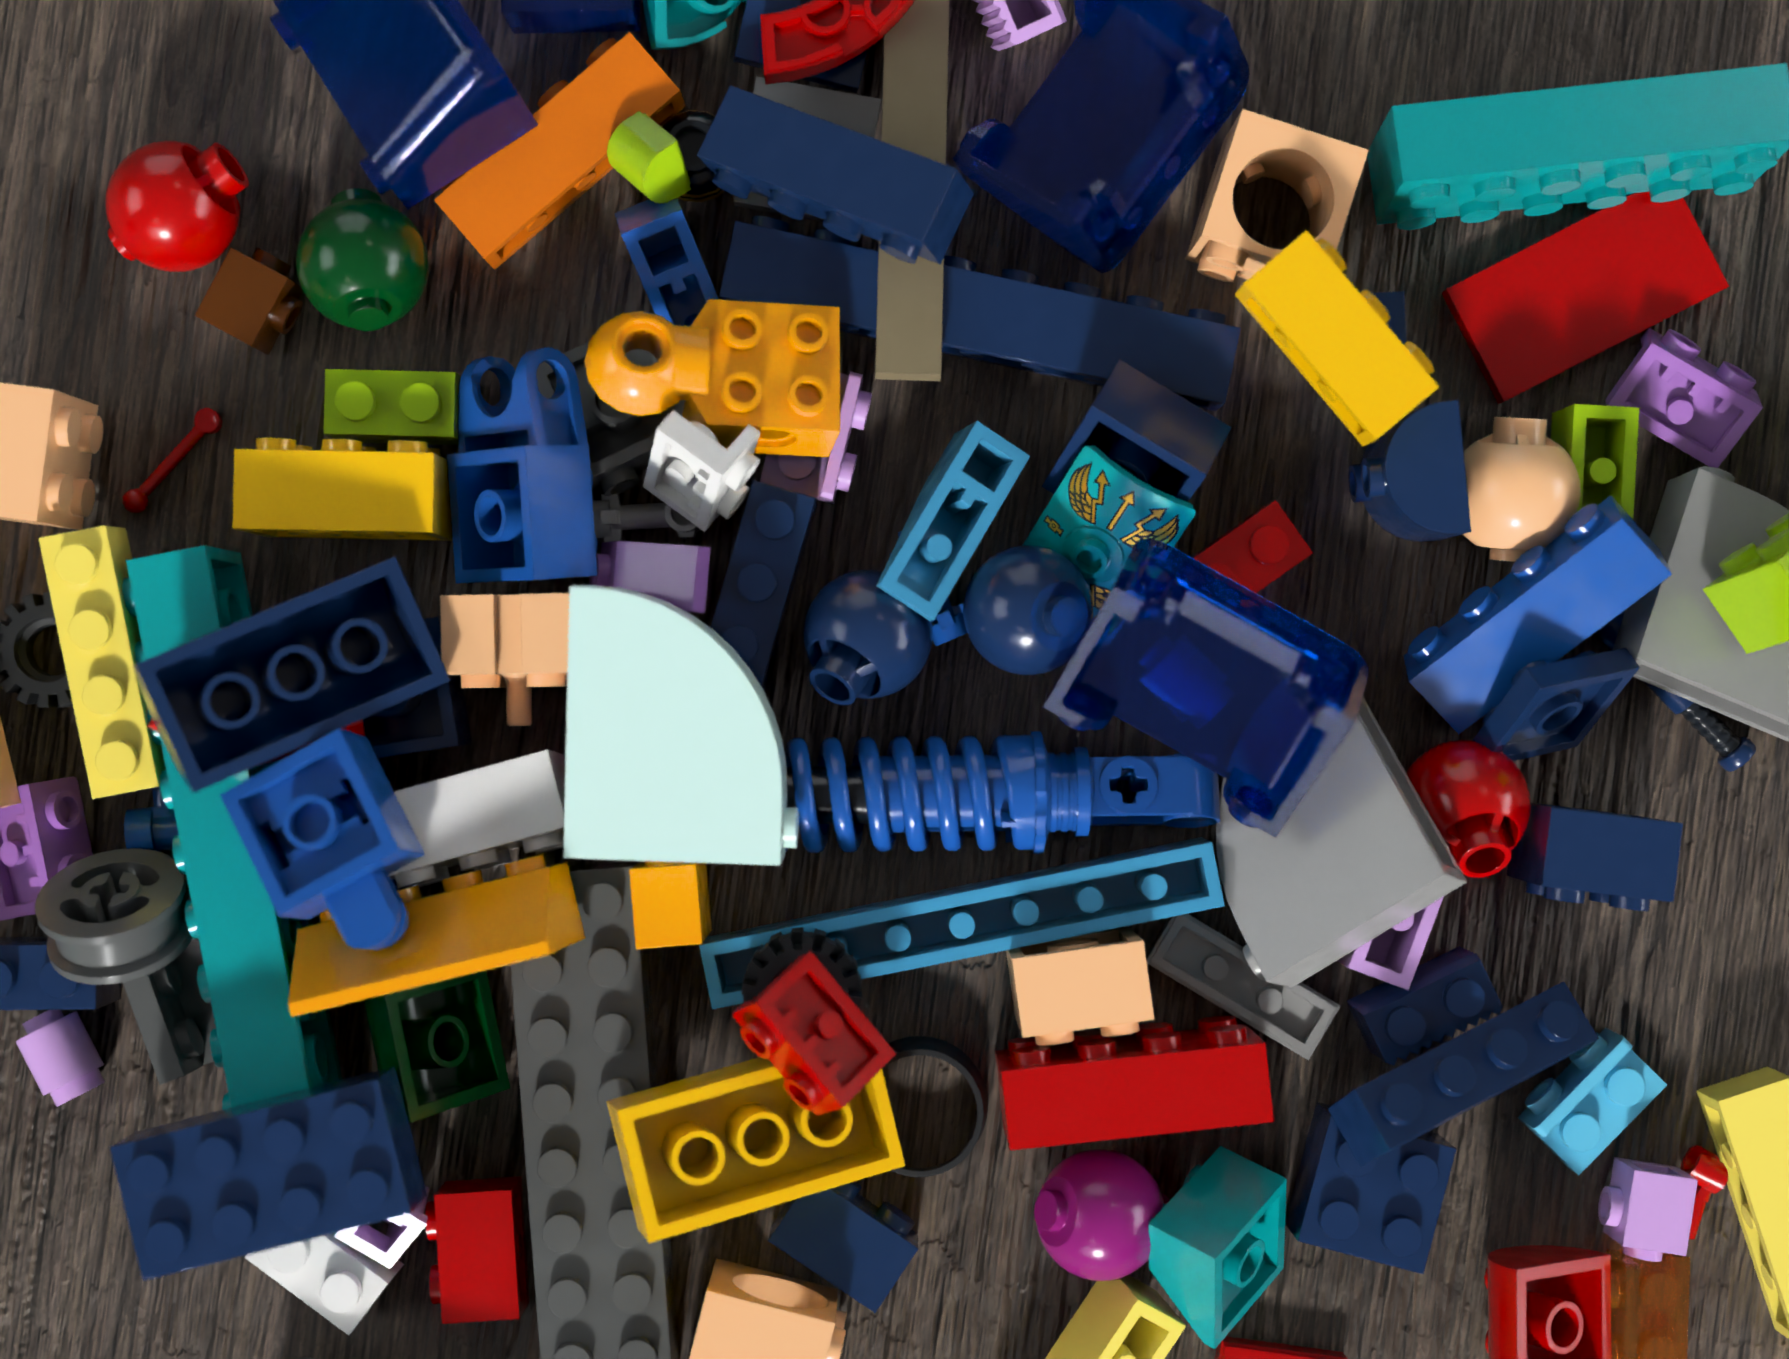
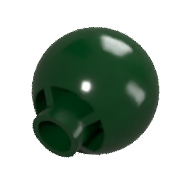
[296,188,429,331]

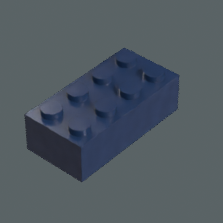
[109,1066,427,1281]

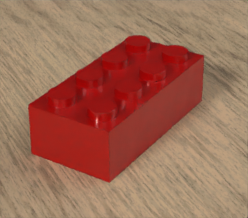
[995,1016,1274,1151]

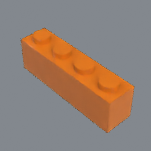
[434,31,685,270]

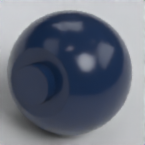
[963,545,1093,675]
[803,569,933,705]

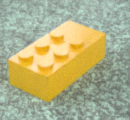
[607,1057,905,1243]

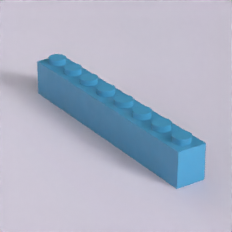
[699,837,1225,1009]

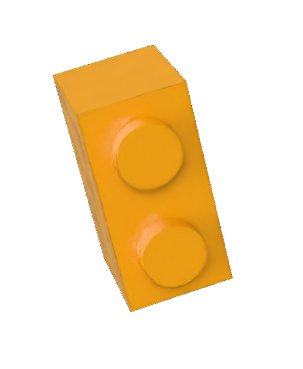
[629,861,712,949]

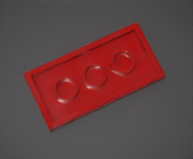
[1441,192,1730,405]

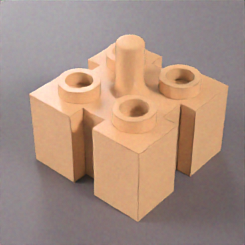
[440,593,569,726]

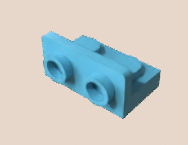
[1518,1028,1667,1176]

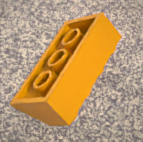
[288,854,586,1017]

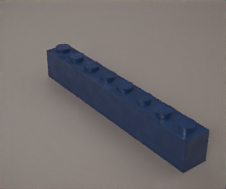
[719,216,1241,411]

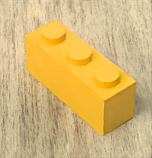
[1234,230,1439,446]

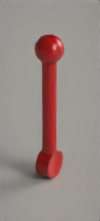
[122,408,223,513]

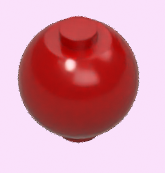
[105,141,249,272]
[1406,740,1531,878]

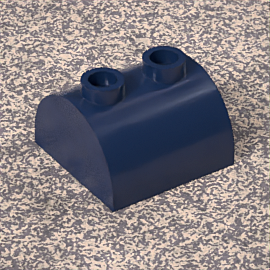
[1348,400,1471,542]

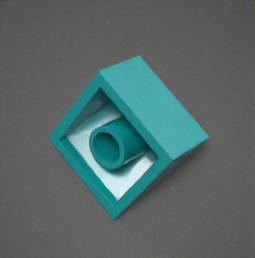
[1148,1146,1287,1349]

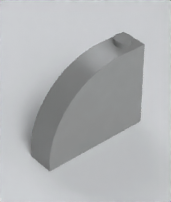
[1613,466,1789,742]
[1216,651,1467,987]

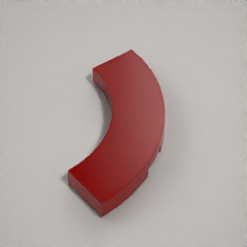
[760,0,915,85]

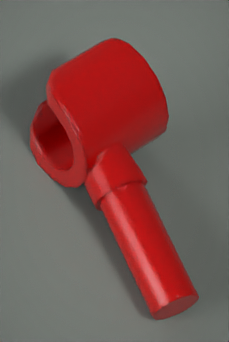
[1680,1145,1728,1240]

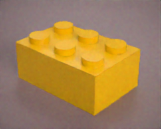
[233,438,453,541]

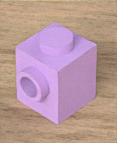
[1598,1157,1698,1262]

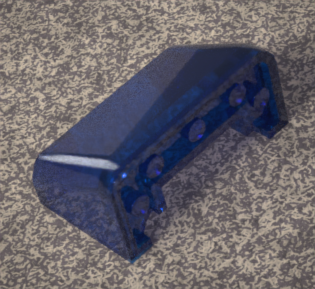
[269,0,538,209]
[952,0,1250,273]
[1043,538,1369,838]

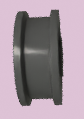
[35,848,193,985]

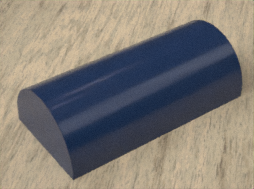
[134,557,450,793]

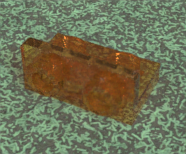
[1606,1249,1690,1359]

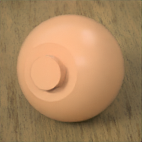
[1463,417,1581,562]

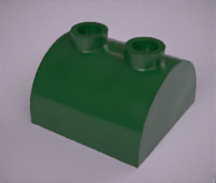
[364,970,510,1123]

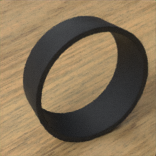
[882,1036,988,1177]

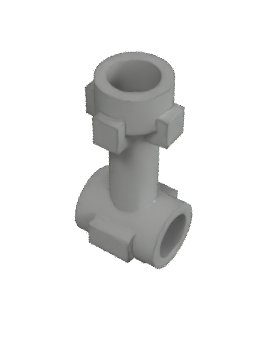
[593,494,701,542]

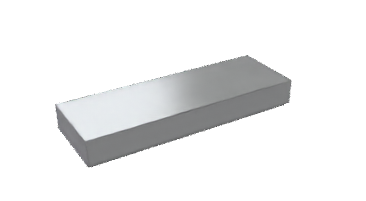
[1146,914,1341,1060]

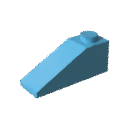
[876,421,1030,621]

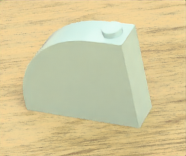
[563,585,799,866]

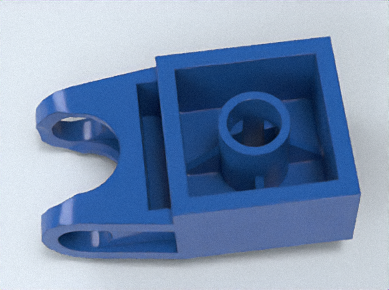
[447,347,598,583]

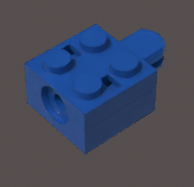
[220,728,425,950]

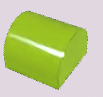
[607,111,691,204]

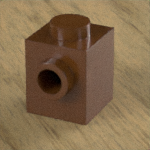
[194,247,303,355]

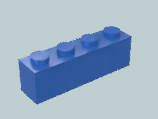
[1403,495,1672,734]

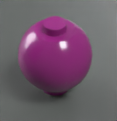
[1034,1149,1170,1281]

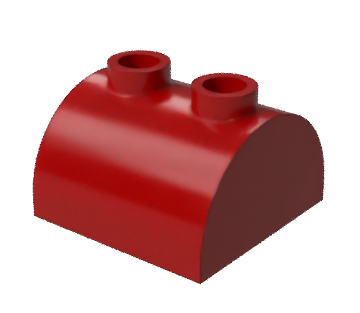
[1484,1245,1612,1359]

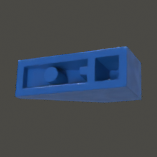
[614,198,719,326]

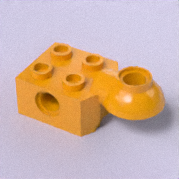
[584,299,840,457]

